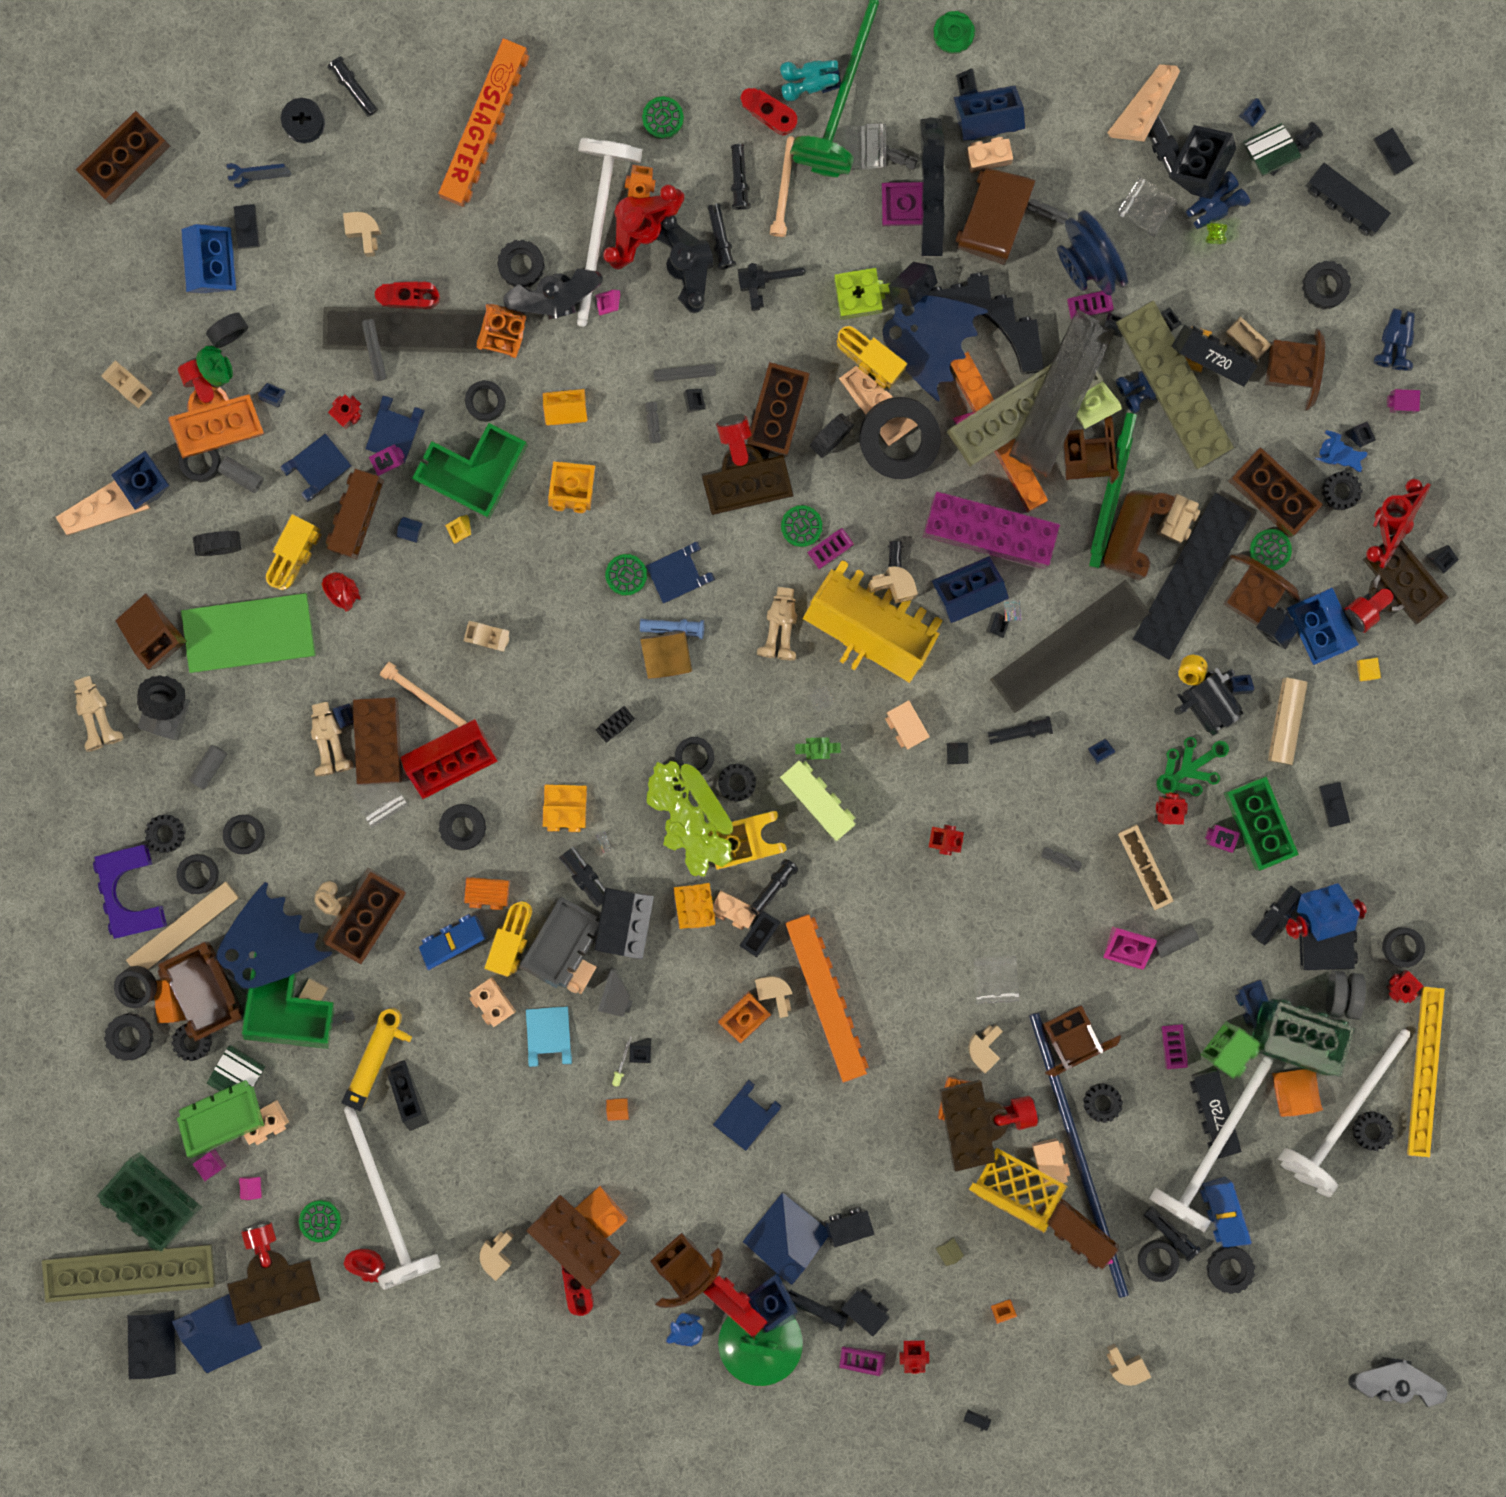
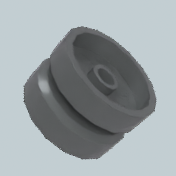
[1325,971,1366,1020]

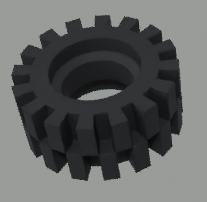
[1322,471,1363,510]
[595,706,635,743]
[718,764,756,802]
[144,815,186,853]
[171,1023,212,1061]
[1083,1083,1123,1123]
[1352,1111,1394,1151]

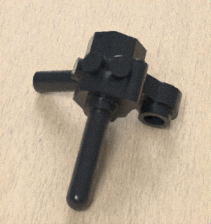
[737,263,806,311]

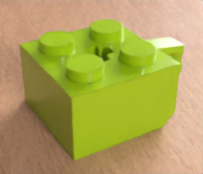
[834,268,891,320]

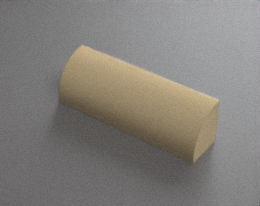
[1268,677,1308,765]
[1118,824,1174,910]

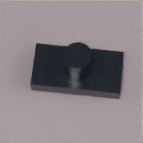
[1373,128,1414,176]
[233,204,260,249]
[1319,782,1351,828]

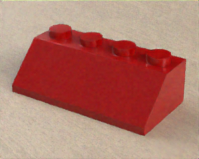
[400,719,498,799]

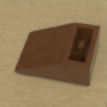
[115,593,187,670]

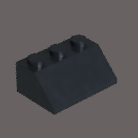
[1169,125,1236,199]
[594,888,654,959]
[127,1310,176,1379]

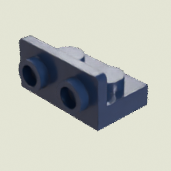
[1235,980,1276,1029]

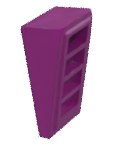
[1067,291,1114,320]
[807,528,854,569]
[1161,1024,1188,1070]
[839,1346,886,1376]

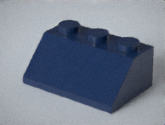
[953,85,1025,141]
[932,556,1009,623]

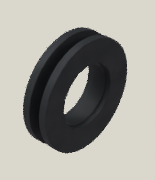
[859,397,941,479]

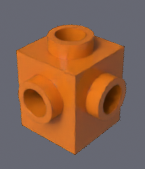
[625,165,656,198]

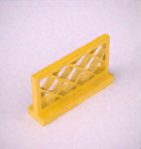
[969,1148,1067,1233]

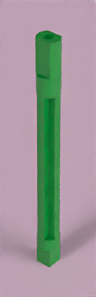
[1089,413,1137,569]

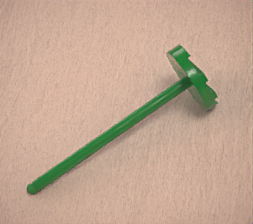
[790,0,879,178]

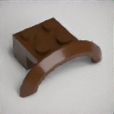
[1265,328,1325,411]
[1062,415,1119,484]
[1223,553,1300,626]
[1043,1005,1121,1077]
[650,1233,723,1308]

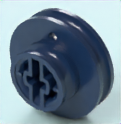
[1057,210,1128,296]

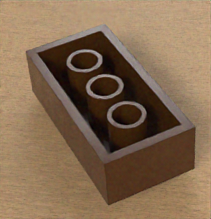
[75,111,170,205]
[747,362,810,458]
[1228,447,1323,538]
[326,468,384,560]
[353,697,402,785]
[323,868,406,964]
[1037,1191,1119,1270]
[526,1195,621,1290]

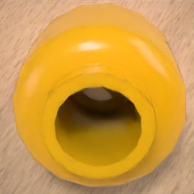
[1178,654,1208,686]

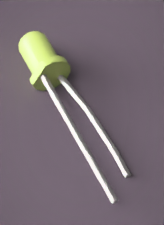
[612,1037,632,1087]

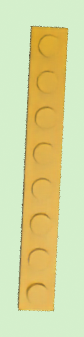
[1407,986,1445,1157]

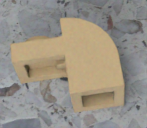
[343,212,381,257]
[101,360,152,409]
[868,567,918,604]
[463,621,510,651]
[755,976,792,1018]
[968,1024,1003,1073]
[480,1230,514,1281]
[1106,1343,1151,1386]

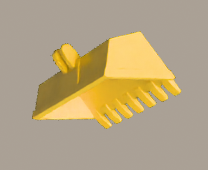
[802,560,942,683]

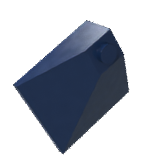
[743,1192,828,1285]
[172,1294,262,1373]

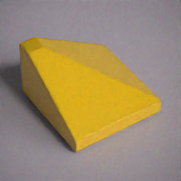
[445,514,471,544]
[1357,658,1381,681]

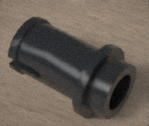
[887,541,904,567]
[963,1409,991,1431]

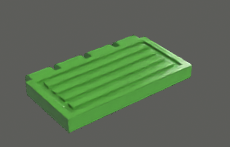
[177,1080,264,1158]

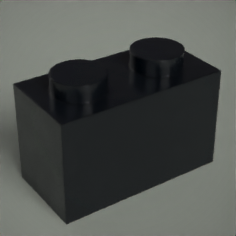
[888,261,938,307]
[1256,606,1299,650]
[739,910,781,958]
[824,1206,875,1248]
[840,1287,890,1337]

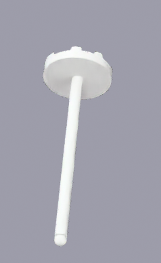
[577,138,642,327]
[1278,1029,1410,1197]
[1149,1056,1273,1232]
[344,1106,440,1290]

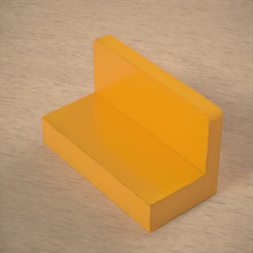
[543,389,588,426]

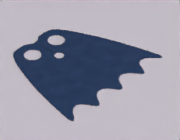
[882,295,988,402]
[217,882,332,988]

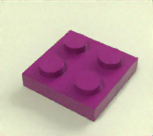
[882,182,922,226]

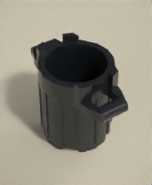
[1174,667,1244,736]

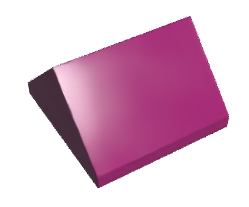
[1103,926,1157,970]

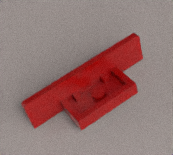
[703,1275,768,1337]

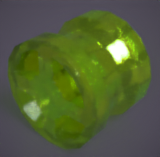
[1205,223,1228,244]

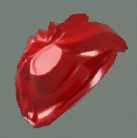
[321,572,361,612]
[343,1249,386,1283]

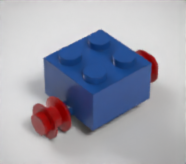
[1286,883,1367,941]

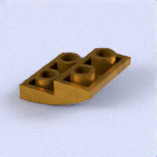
[640,631,692,679]

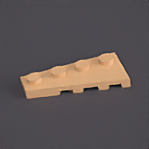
[1107,64,1180,141]
[839,366,918,447]
[56,480,150,535]

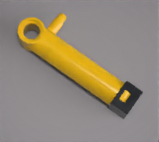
[341,1008,412,1112]

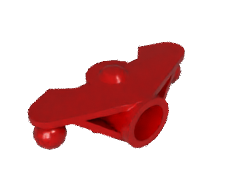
[603,184,685,270]
[1366,478,1431,569]

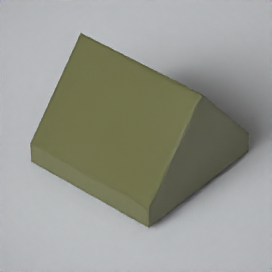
[935,1237,964,1266]

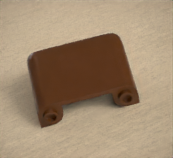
[955,168,1036,265]
[1103,490,1176,581]
[157,941,245,1041]

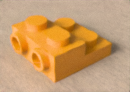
[548,461,595,513]
[543,785,587,832]
[673,883,716,929]

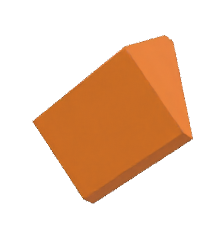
[154,980,187,1023]
[718,991,771,1043]

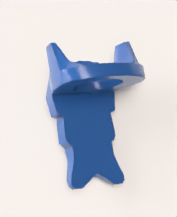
[1315,430,1368,472]
[666,1313,703,1347]

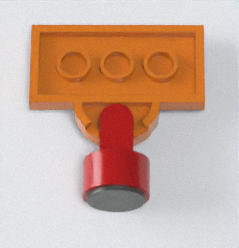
[168,358,264,459]

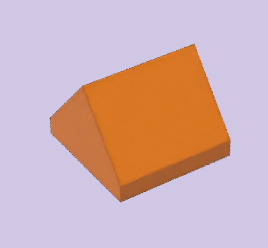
[606,1098,629,1121]
[991,1299,1017,1324]

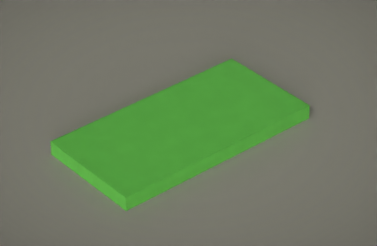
[181,593,316,673]

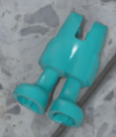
[780,60,839,102]

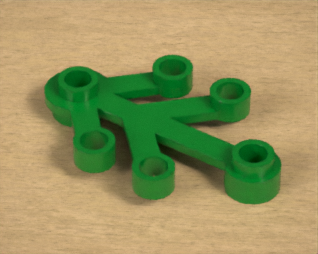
[1156,737,1229,796]

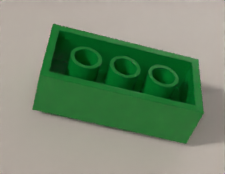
[1223,776,1299,871]

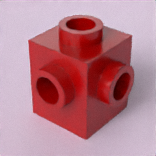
[328,394,363,429]
[1155,793,1188,825]
[929,824,964,856]
[1386,970,1423,1004]
[899,1340,930,1374]

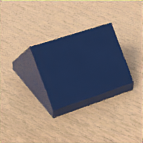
[111,451,170,510]
[747,1274,798,1333]

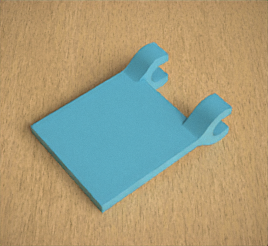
[526,1007,572,1067]

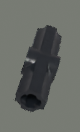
[1147,116,1180,181]
[559,847,605,908]
[1250,885,1302,946]

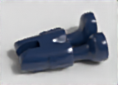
[1185,171,1251,229]
[1373,308,1415,371]
[1116,371,1157,414]

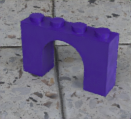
[93,844,167,939]

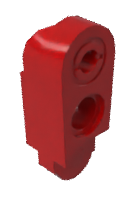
[741,88,797,136]
[374,281,440,310]
[561,1265,594,1316]

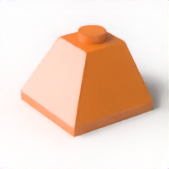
[575,1186,628,1238]

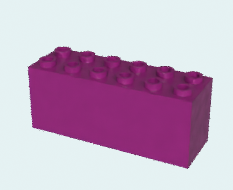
[922,491,1060,569]

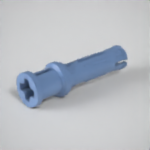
[640,619,704,639]

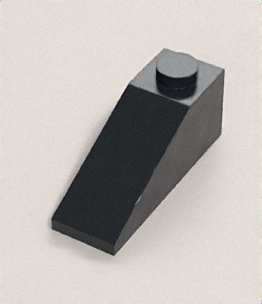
[385,1060,429,1131]

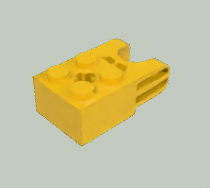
[837,326,907,389]
[266,514,321,590]
[708,811,787,870]
[484,901,532,977]

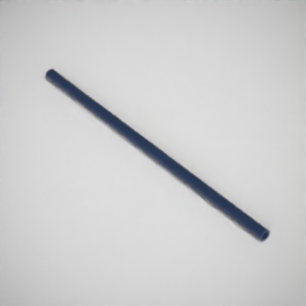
[1029,1012,1129,1298]

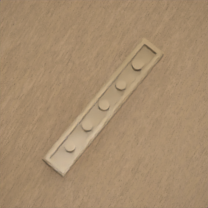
[126,882,239,970]

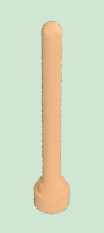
[769,136,795,237]
[380,661,467,727]

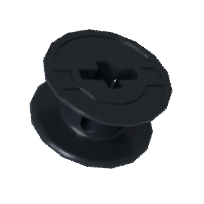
[280,97,325,144]

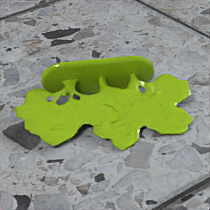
[647,761,733,877]

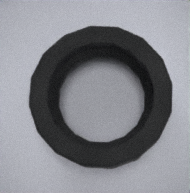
[206,312,249,348]
[465,380,506,422]
[178,449,221,482]
[675,737,715,775]
[223,815,265,854]
[176,854,219,894]
[1382,927,1425,968]
[114,966,157,1009]
[1138,1240,1179,1282]

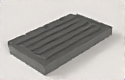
[519,897,599,988]

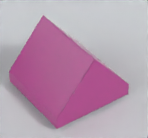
[239,1176,262,1200]

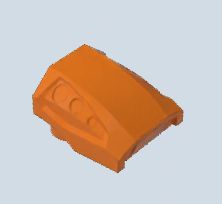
[477,304,527,358]
[1272,1067,1323,1117]

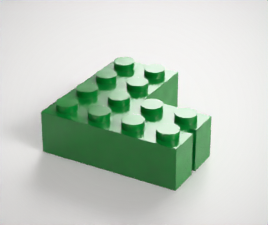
[412,423,528,519]
[242,952,335,1049]

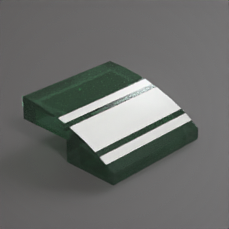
[1243,123,1301,177]
[206,1045,266,1092]

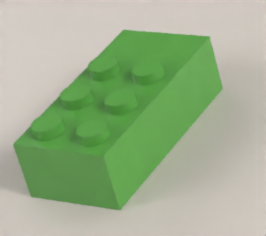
[1200,1021,1260,1078]

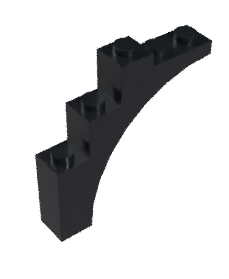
[920,117,945,256]
[926,272,1044,375]

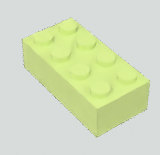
[780,761,856,841]

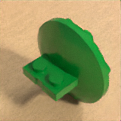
[718,1302,803,1386]

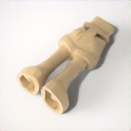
[757,587,797,661]
[74,676,124,752]
[311,702,354,777]
[314,881,349,916]

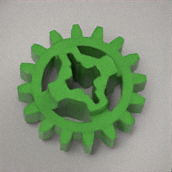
[795,738,841,759]

